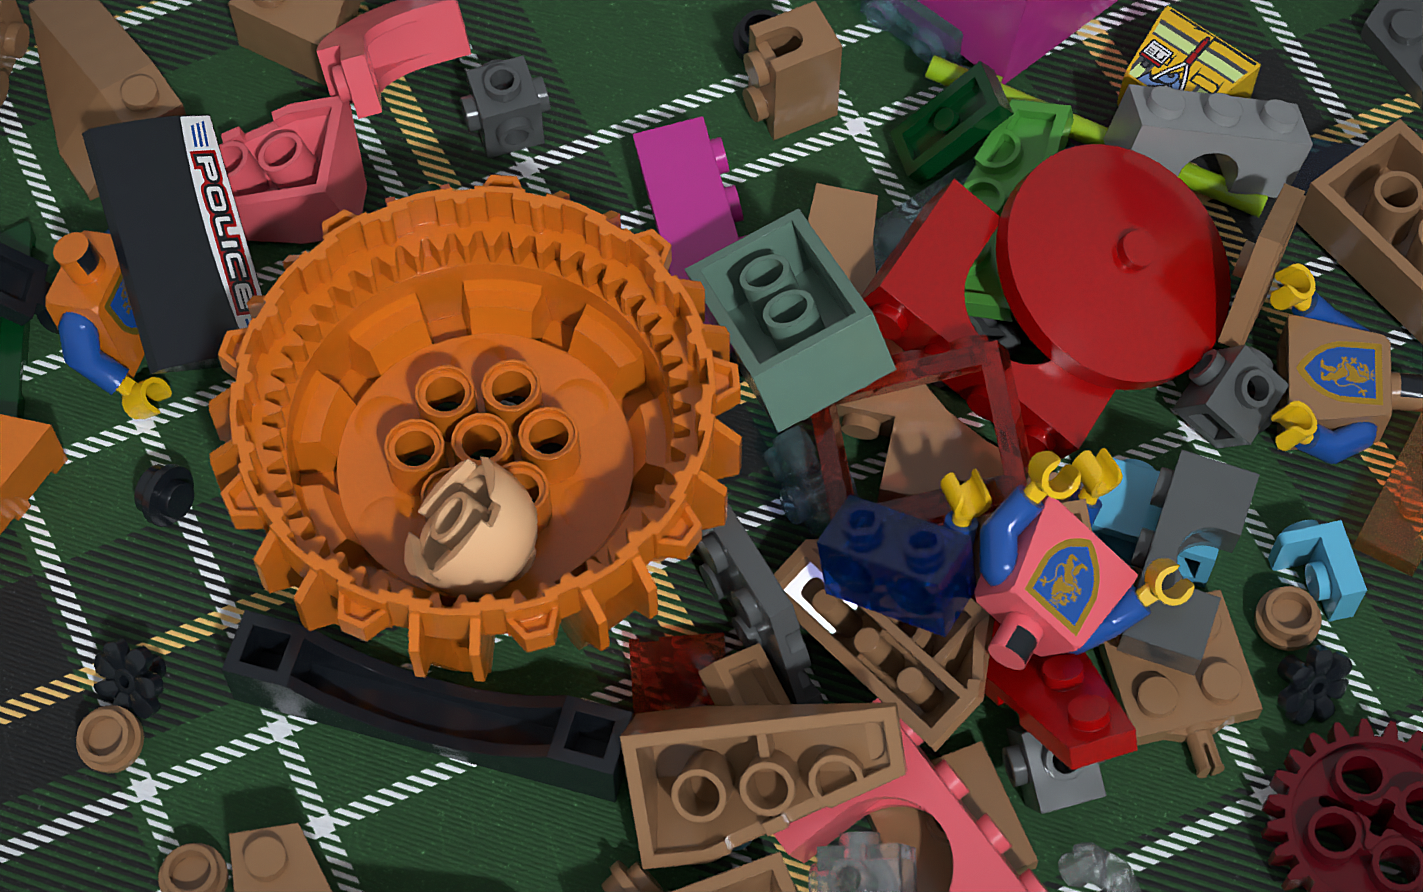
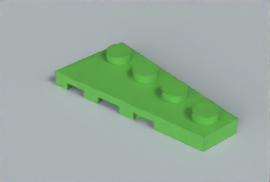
[963,99,1074,322]

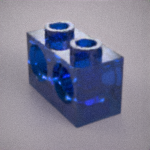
[817,494,976,637]

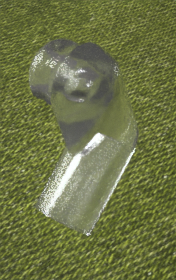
[1058,842,1142,892]

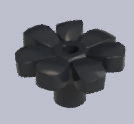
[94,638,166,719]
[1277,645,1352,725]

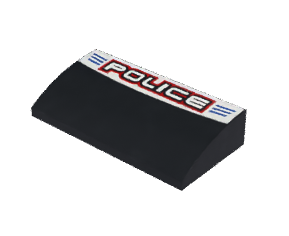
[82,114,263,374]

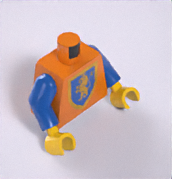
[45,228,172,420]

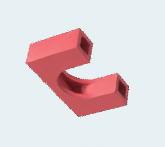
[773,698,1049,892]

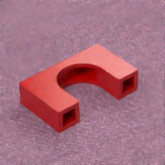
[861,179,1116,459]

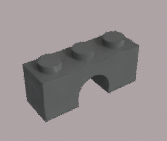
[1117,450,1260,676]

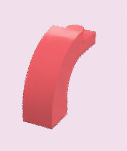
[316,0,471,119]

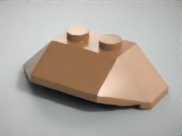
[774,538,994,751]

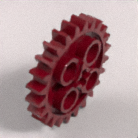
[1261,718,1423,892]

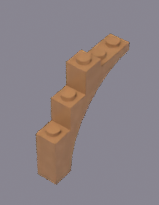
[808,183,1081,524]

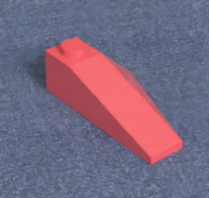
[219,95,367,244]

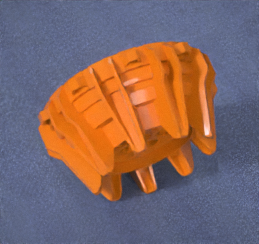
[209,175,742,682]

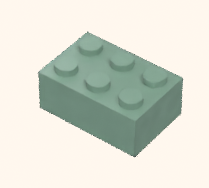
[685,208,896,433]

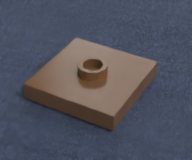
[1218,183,1307,347]
[866,741,1038,892]

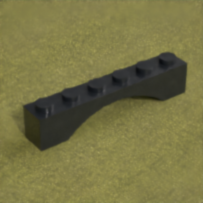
[222,610,633,803]

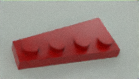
[968,594,1138,770]

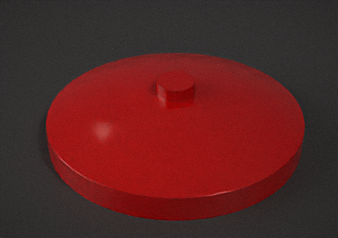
[996,144,1231,390]

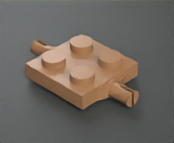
[1098,567,1263,778]

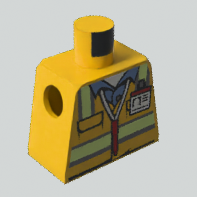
[1117,5,1261,106]

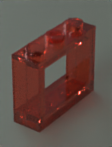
[811,335,1031,541]

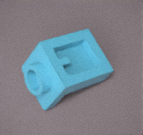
[1268,520,1367,622]

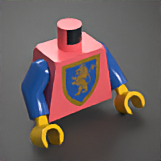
[974,451,1194,670]

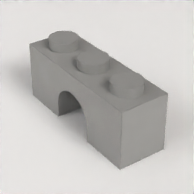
[1104,84,1313,198]

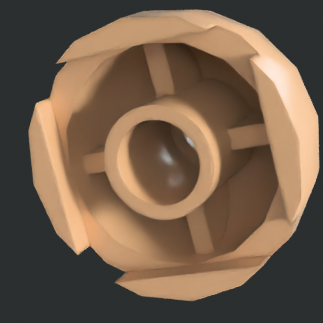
[404,456,537,599]

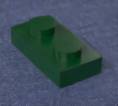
[889,61,1014,185]

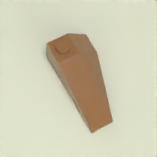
[28,0,186,201]
[620,702,907,869]

